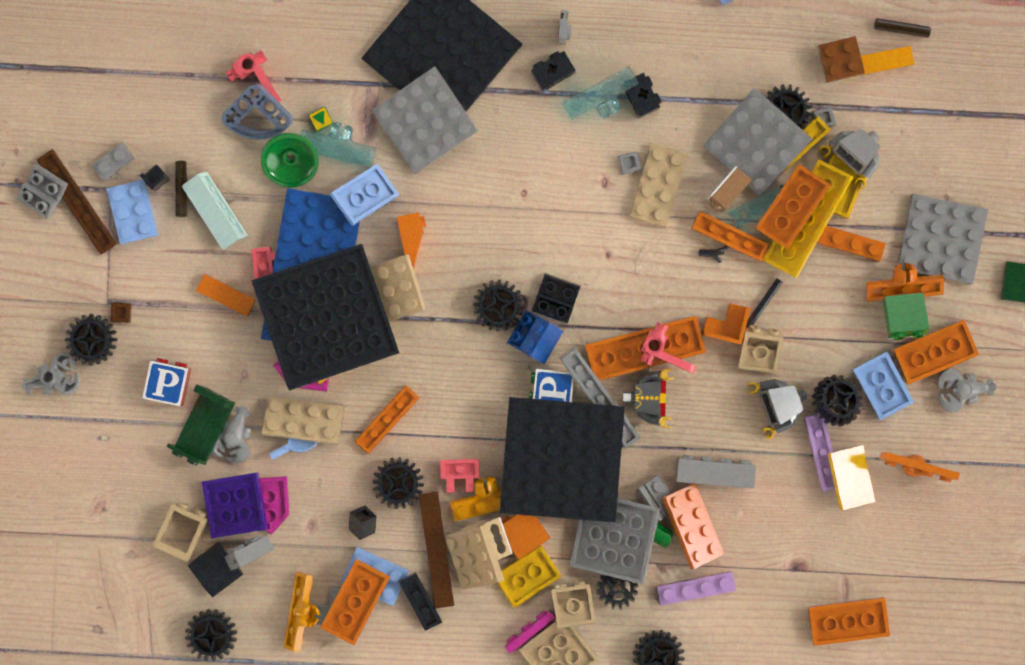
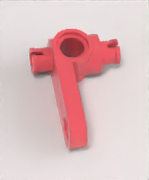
[226,50,281,102]
[640,322,697,374]

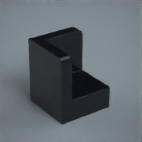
[140,164,170,192]
[349,505,377,540]

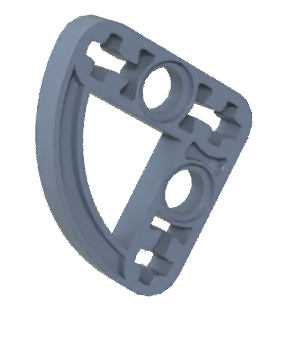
[222,83,293,140]

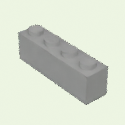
[676,455,756,488]

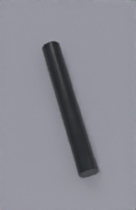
[746,278,783,328]

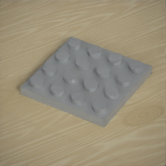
[372,67,478,174]
[703,88,812,196]
[897,194,988,284]
[570,498,660,584]

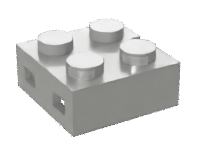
[224,535,274,570]

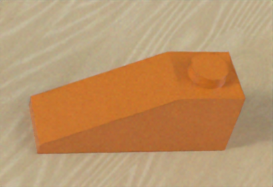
[397,212,427,269]

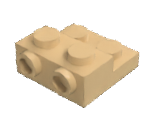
[738,325,784,374]
[551,581,596,629]

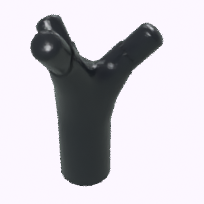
[699,246,729,263]

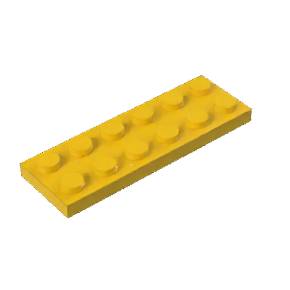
[762,159,853,279]

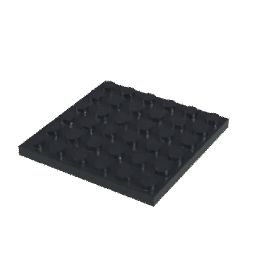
[361,0,523,112]
[251,244,400,391]
[500,397,625,523]

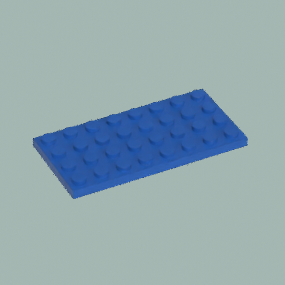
[261,188,360,341]

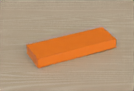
[196,274,256,317]

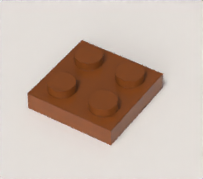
[817,36,865,83]

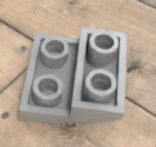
[17,164,68,219]

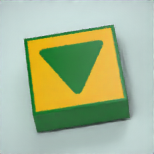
[308,106,334,132]

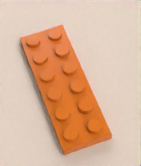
[585,316,706,381]

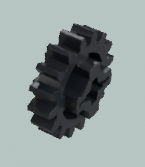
[597,575,638,610]

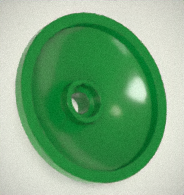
[261,133,319,188]

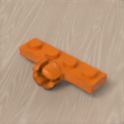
[866,263,944,302]
[879,452,960,483]

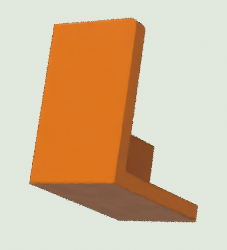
[702,303,751,345]

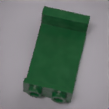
[166,384,236,466]

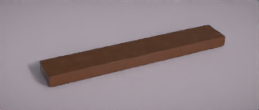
[37,149,118,255]
[419,491,455,609]

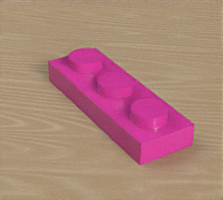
[505,609,555,654]

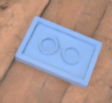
[330,164,399,226]
[107,180,159,245]
[852,352,914,420]
[341,547,409,606]

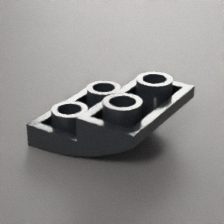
[532,273,581,324]
[188,541,243,598]

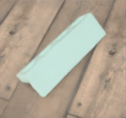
[182,172,248,250]

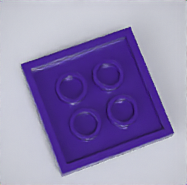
[202,472,268,539]

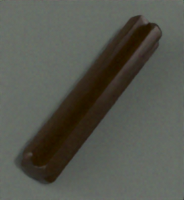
[874,18,931,38]
[175,160,187,217]

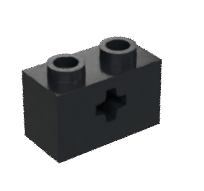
[531,51,576,93]
[622,72,662,119]

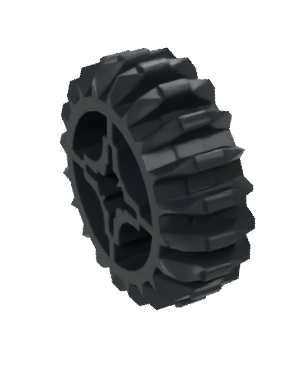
[766,84,812,130]
[473,280,524,331]
[65,314,118,366]
[811,375,863,427]
[372,457,424,509]
[185,609,238,661]
[633,630,685,665]

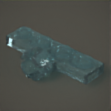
[562,66,639,120]
[301,122,377,167]

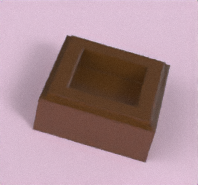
[111,303,132,323]

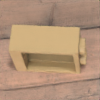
[152,501,208,562]

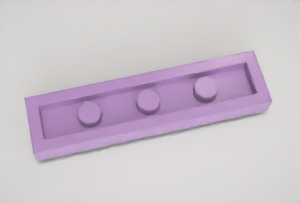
[804,413,835,492]
[657,571,736,606]

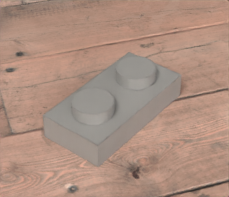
[92,143,135,181]

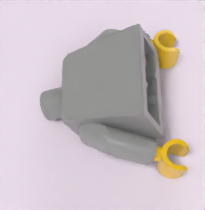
[819,129,880,190]

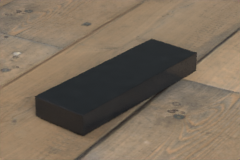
[399,572,442,631]

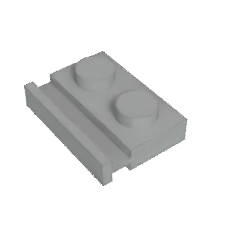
[558,10,571,45]
[636,475,671,522]

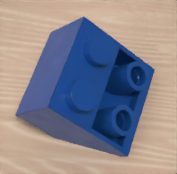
[507,310,563,364]

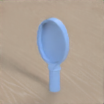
[269,439,318,460]

